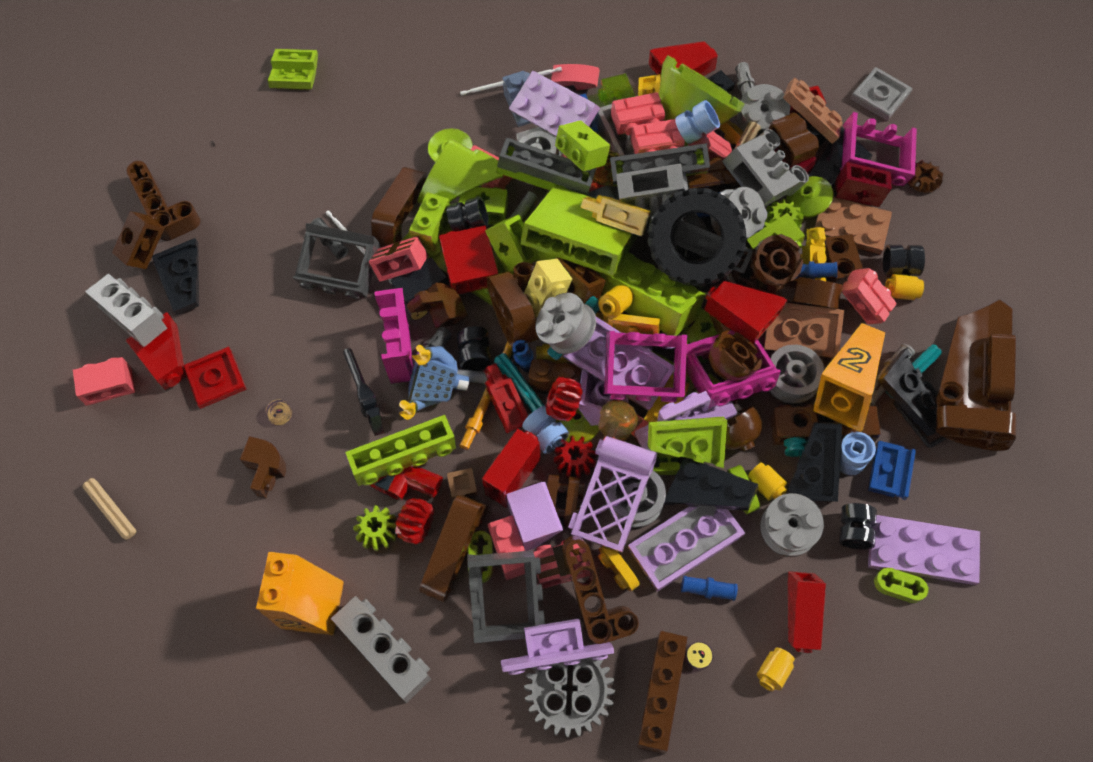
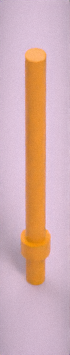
[459,341,513,450]

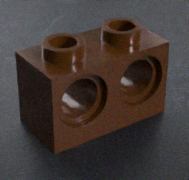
[824,234,863,285]

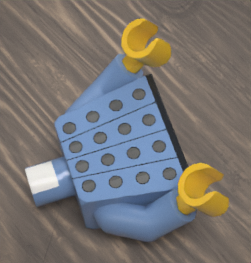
[399,345,469,420]

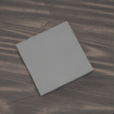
[850,67,913,121]

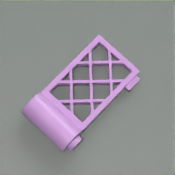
[568,436,657,553]

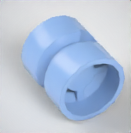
[675,100,720,144]
[522,406,570,454]
[840,432,876,475]

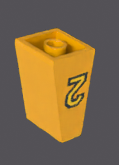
[813,323,885,432]
[256,552,344,635]

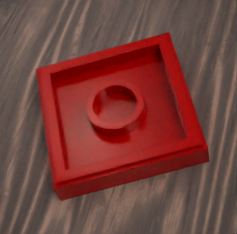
[183,346,247,409]

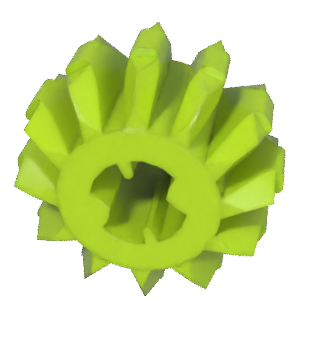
[765,199,803,229]
[353,505,397,551]

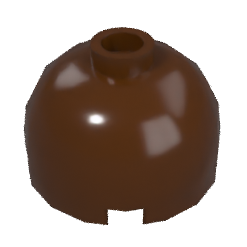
[750,234,803,286]
[709,330,762,382]
[725,405,762,452]

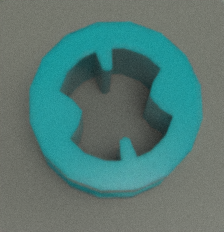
[783,437,807,457]

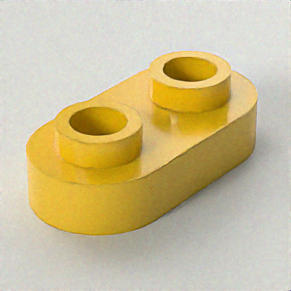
[598,546,640,592]

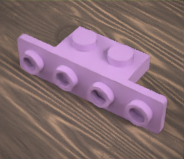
[635,391,737,450]
[501,619,614,675]

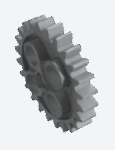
[524,645,615,738]

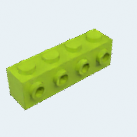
[345,415,456,486]

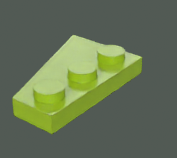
[648,416,727,468]

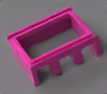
[840,112,917,186]
[375,288,414,384]
[686,330,781,408]
[603,331,687,402]

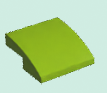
[268,49,318,89]

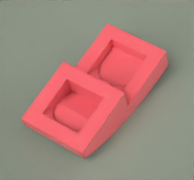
[551,64,600,90]

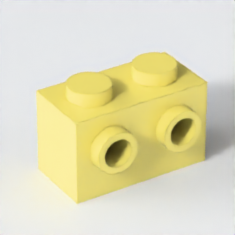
[524,259,572,318]

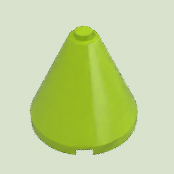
[659,55,745,147]

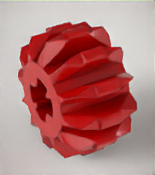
[545,377,583,421]
[554,435,597,478]
[395,498,434,544]

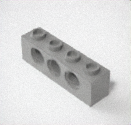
[85,274,167,347]
[331,596,431,703]

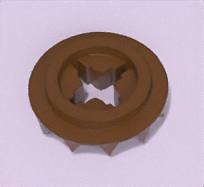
[907,160,944,193]

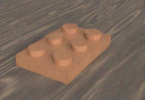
[783,77,843,144]
[814,197,892,255]
[763,303,844,359]

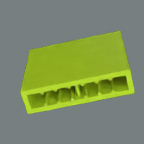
[520,185,638,276]

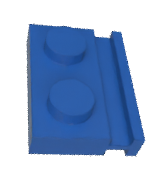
[868,441,916,500]

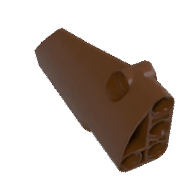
[487,262,631,347]
[936,300,1016,451]

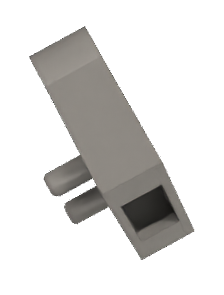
[722,129,809,207]
[616,164,688,216]

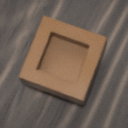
[447,468,478,500]

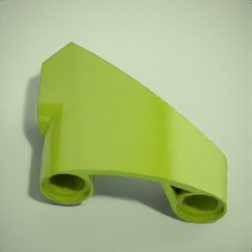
[417,139,503,204]

